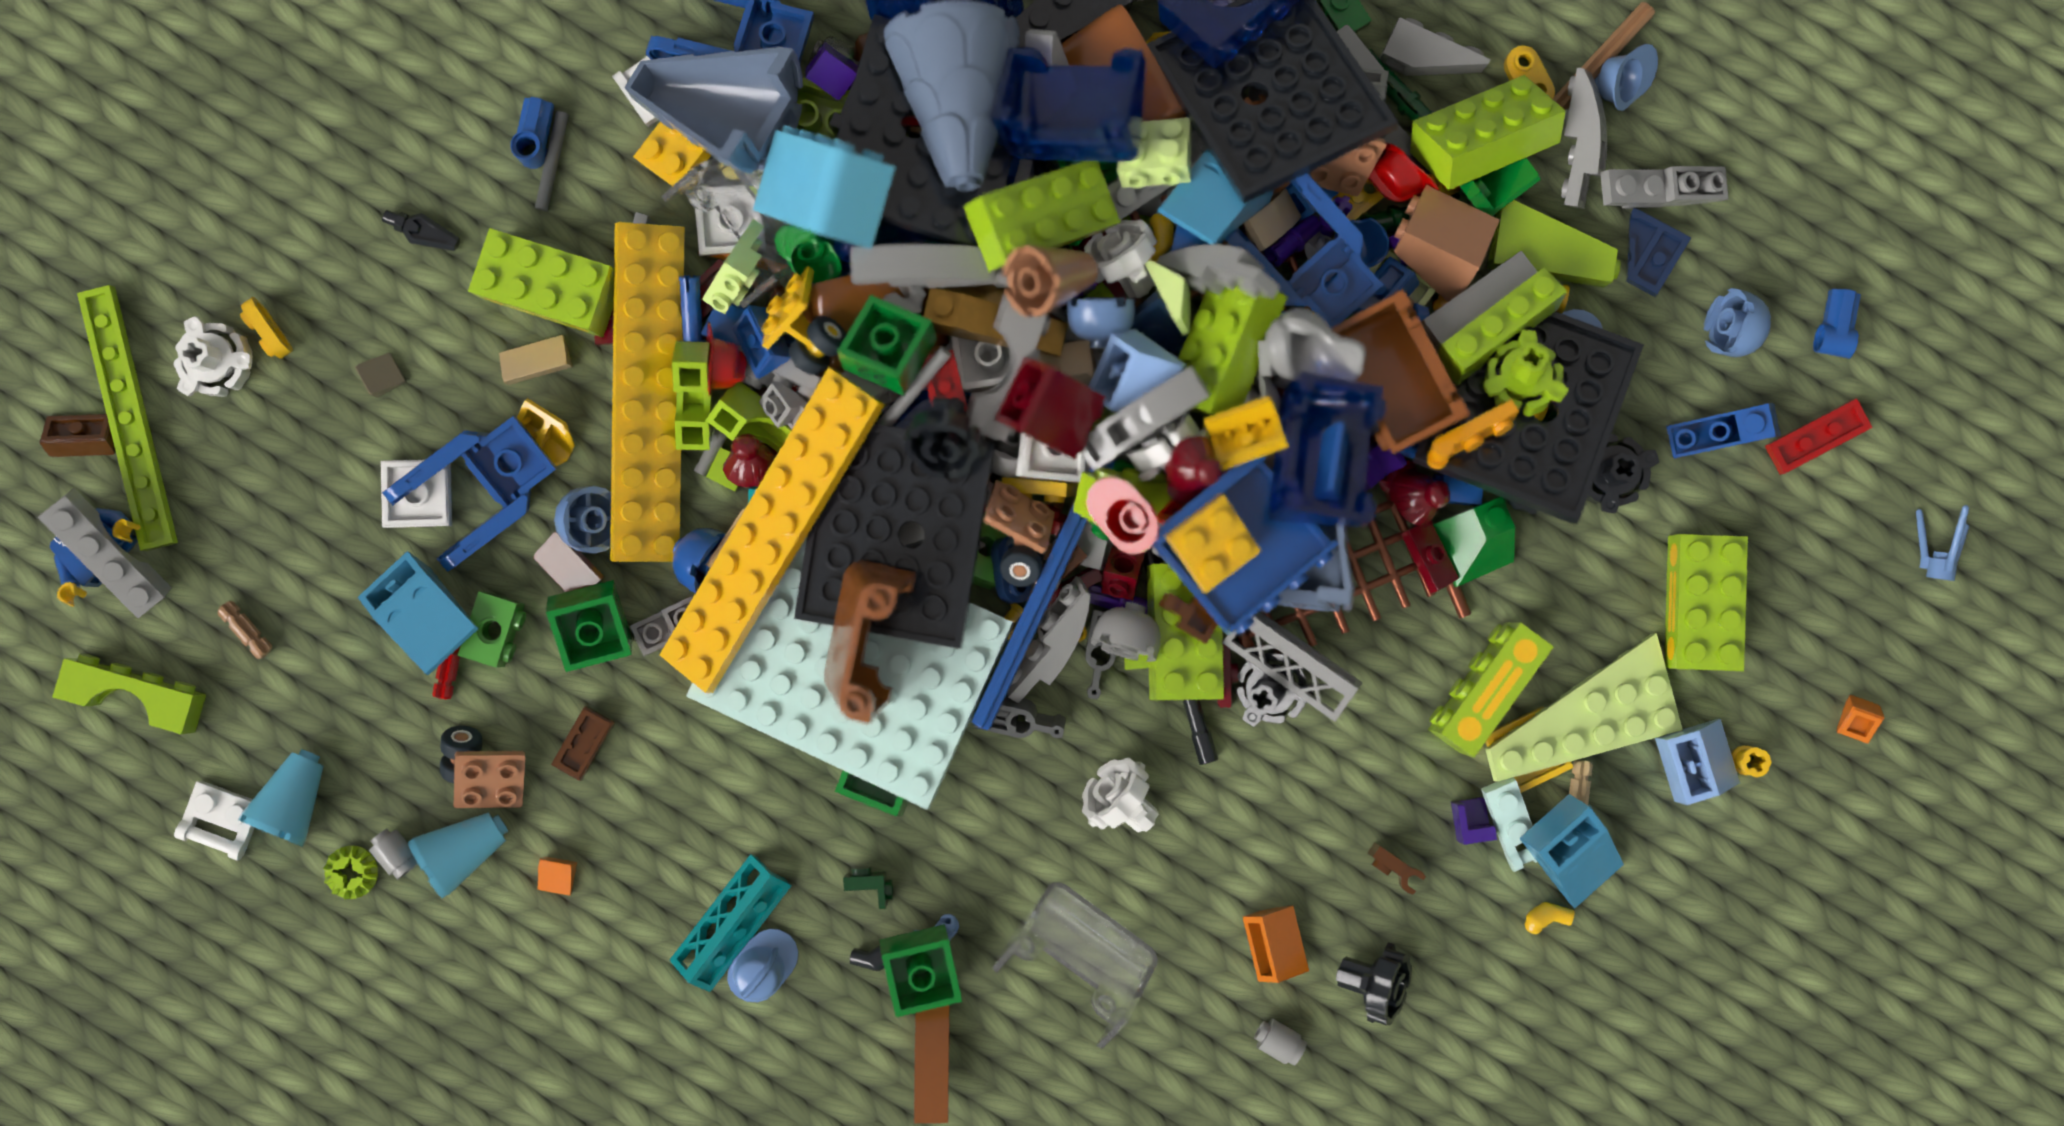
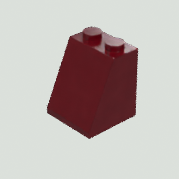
[994,357,1106,460]

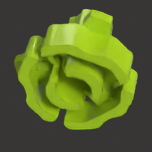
[1483,330,1569,417]

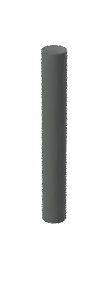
[535,111,569,211]

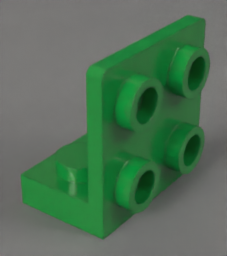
[1460,158,1541,216]

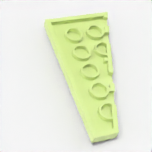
[1485,633,1683,781]

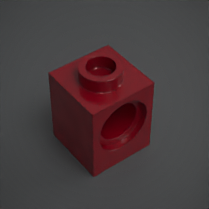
[1101,544,1145,601]

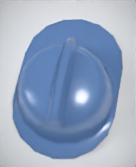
[1595,44,1658,111]
[727,929,798,1002]

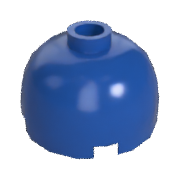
[673,528,726,593]

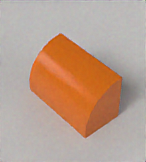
[1243,906,1309,983]

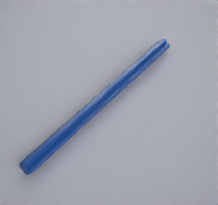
[972,458,1117,730]

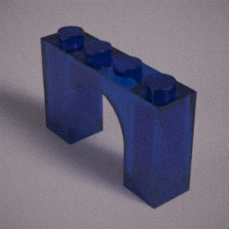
[1158,0,1300,69]

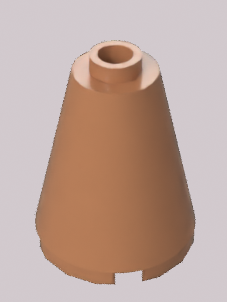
[1003,246,1098,317]

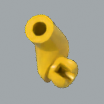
[1149,212,1175,263]
[1524,902,1575,934]

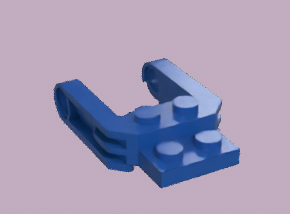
[646,0,814,64]
[1224,173,1383,329]
[382,415,557,572]

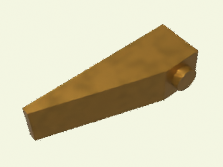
[924,284,1068,358]

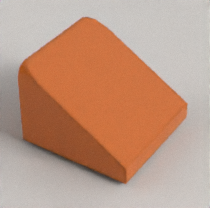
[1836,695,1885,744]
[537,856,577,896]

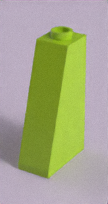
[1487,200,1621,288]

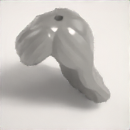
[1265,308,1366,394]

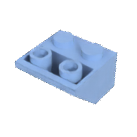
[1089,329,1186,413]
[1655,719,1740,805]

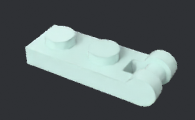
[1481,777,1537,872]

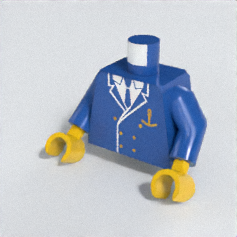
[50,508,141,607]

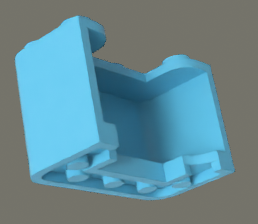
[753,125,895,249]

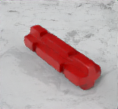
[432,646,461,700]

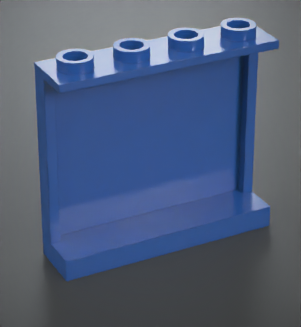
[1152,456,1339,635]

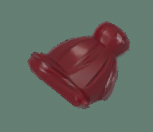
[723,434,778,487]
[1165,436,1222,504]
[1379,457,1451,526]

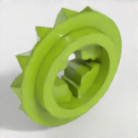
[323,845,378,900]

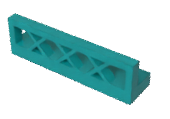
[669,854,792,992]

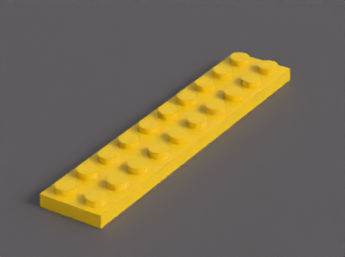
[610,222,685,562]
[659,368,885,693]

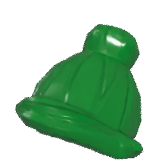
[775,225,846,284]

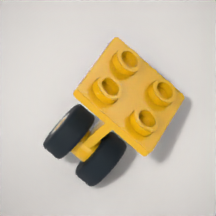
[762,266,847,376]

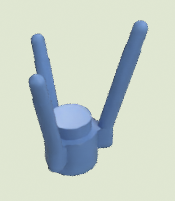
[1916,505,1969,581]

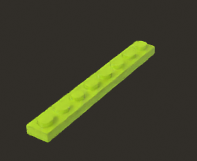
[77,285,178,551]

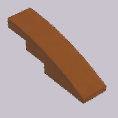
[914,1005,950,1123]

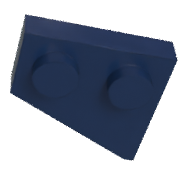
[1626,208,1691,298]

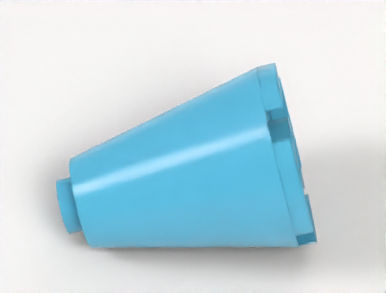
[238,749,324,847]
[408,812,508,898]

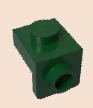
[843,867,893,909]

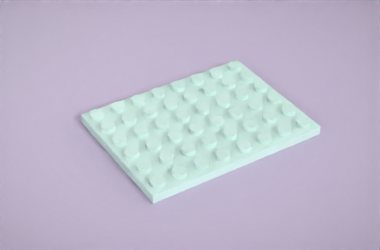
[686,537,1014,810]

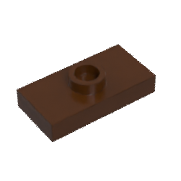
[551,706,616,781]

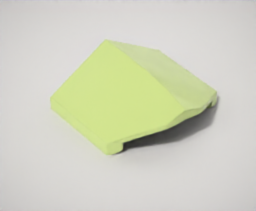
[1145,260,1191,336]

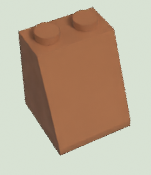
[1394,185,1500,302]

